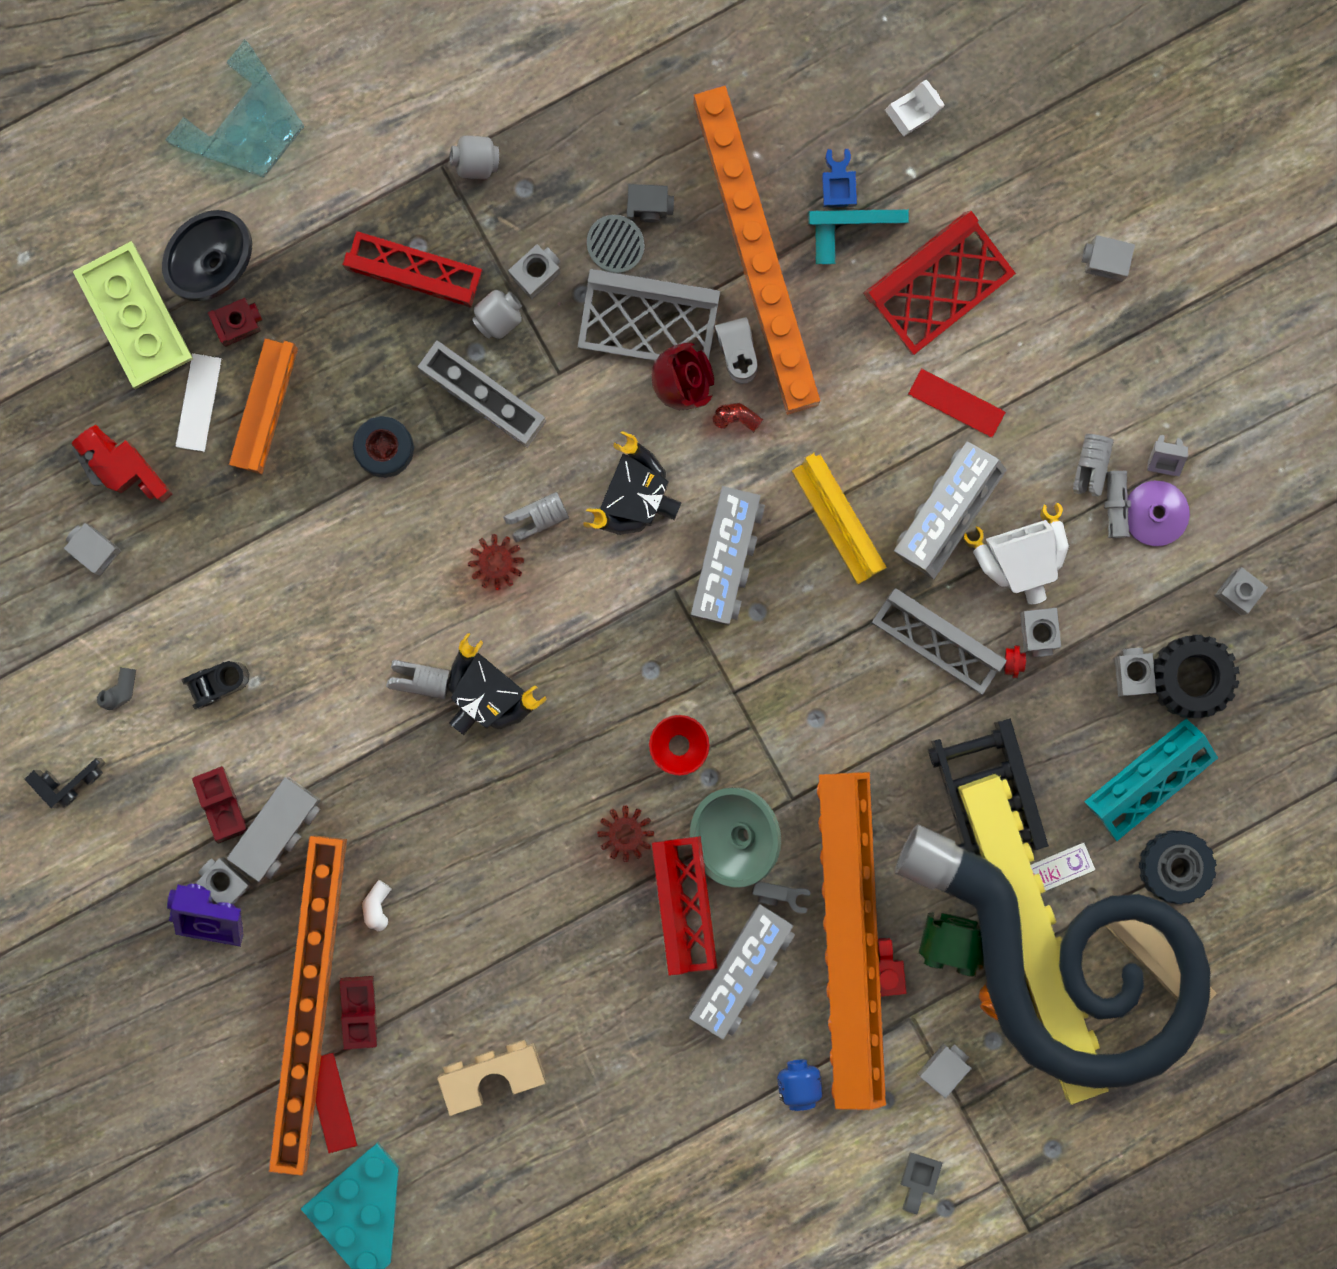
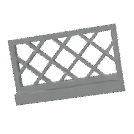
[578,269,720,360]

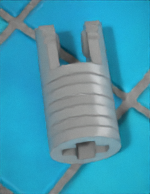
[1073,434,1114,497]
[503,492,569,543]
[386,660,451,699]

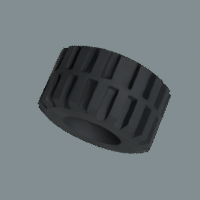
[1153,635,1240,719]

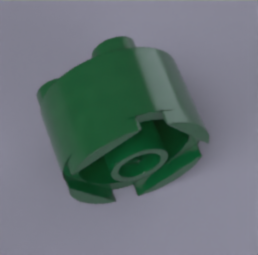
[918,912,984,977]

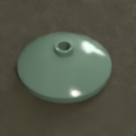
[690,787,781,887]

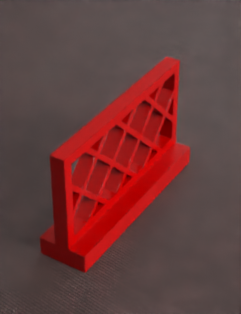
[863,210,1016,355]

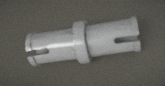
[1104,471,1131,538]

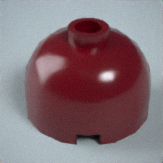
[652,342,715,411]

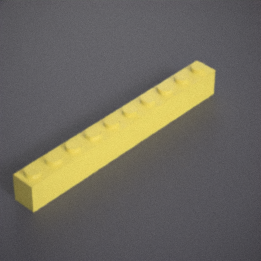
[957,774,1109,1105]

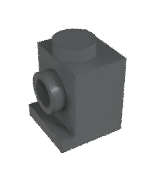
[627,184,674,223]

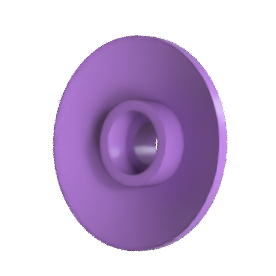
[1128,481,1190,546]

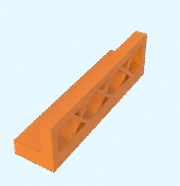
[229,338,298,474]

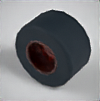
[352,416,414,478]

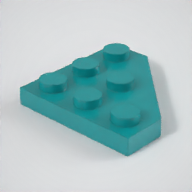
[301,1142,399,1269]

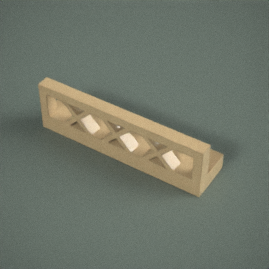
[1105,920,1217,1001]

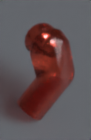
[712,403,764,432]

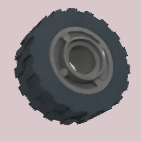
[1139,830,1217,904]

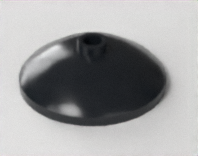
[162,210,252,301]

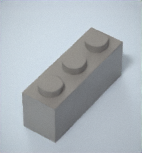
[227,777,321,882]

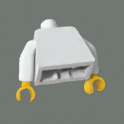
[964,503,1069,604]

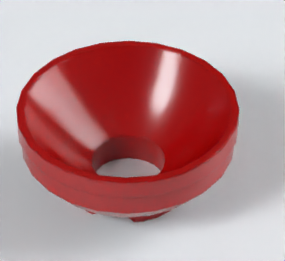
[649,715,710,775]

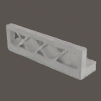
[871,588,1007,695]

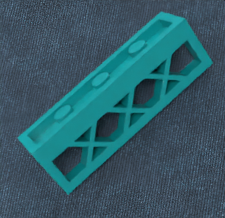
[1084,718,1218,841]

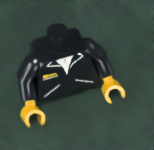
[583,431,682,535]
[448,633,546,735]

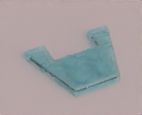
[166,40,304,178]

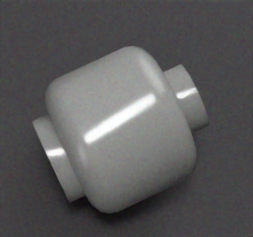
[450,135,499,180]
[472,290,522,339]

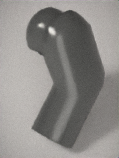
[97,667,136,710]

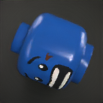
[777,1059,823,1111]

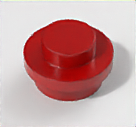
[1004,645,1026,679]

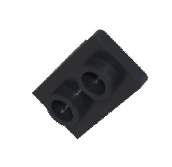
[24,758,105,809]

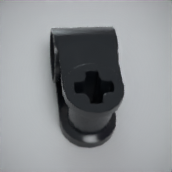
[182,661,250,711]

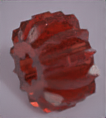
[468,534,525,591]
[597,805,654,862]

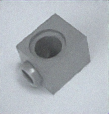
[1081,235,1135,282]
[508,244,561,300]
[64,523,121,576]
[1214,567,1268,616]
[1020,608,1061,657]
[1114,648,1156,696]
[196,857,252,905]
[918,1043,972,1099]

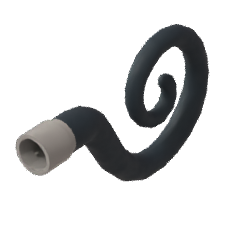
[895,825,1211,1088]

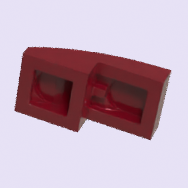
[192,766,248,844]
[339,976,377,1050]

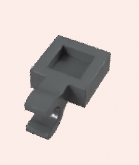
[752,881,811,913]
[900,1152,943,1215]

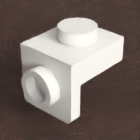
[885,80,944,137]

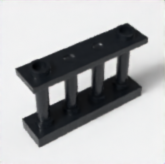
[928,718,1049,856]

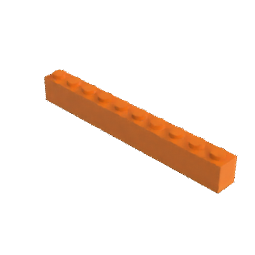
[693,85,820,415]
[817,772,886,1110]
[269,835,347,1176]

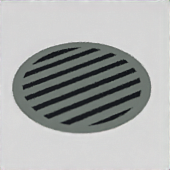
[587,215,644,273]

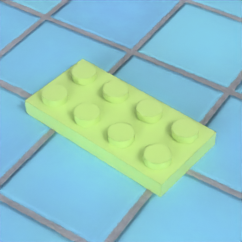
[73,241,193,389]

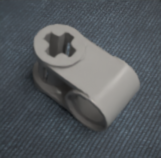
[715,317,758,384]

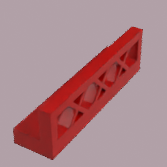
[343,231,483,308]
[652,836,718,976]

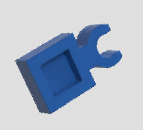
[822,149,857,208]

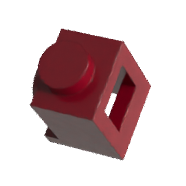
[208,298,263,347]

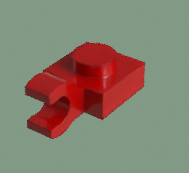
[878,937,907,997]

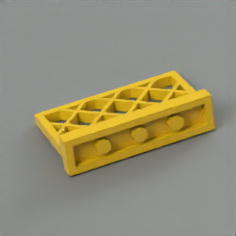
[791,453,887,585]

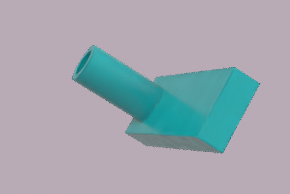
[808,209,909,264]

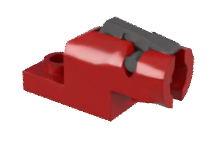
[71,425,172,502]

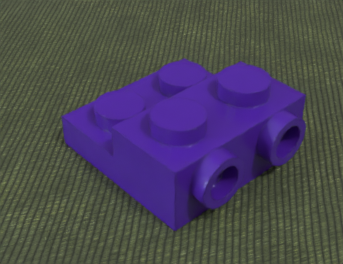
[167,884,244,947]

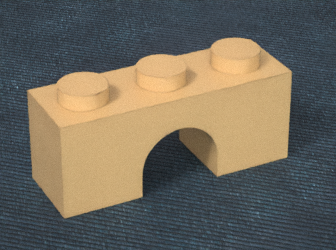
[437,1040,546,1116]

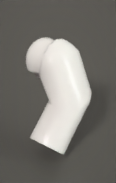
[362,880,391,931]

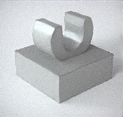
[1147,435,1188,477]

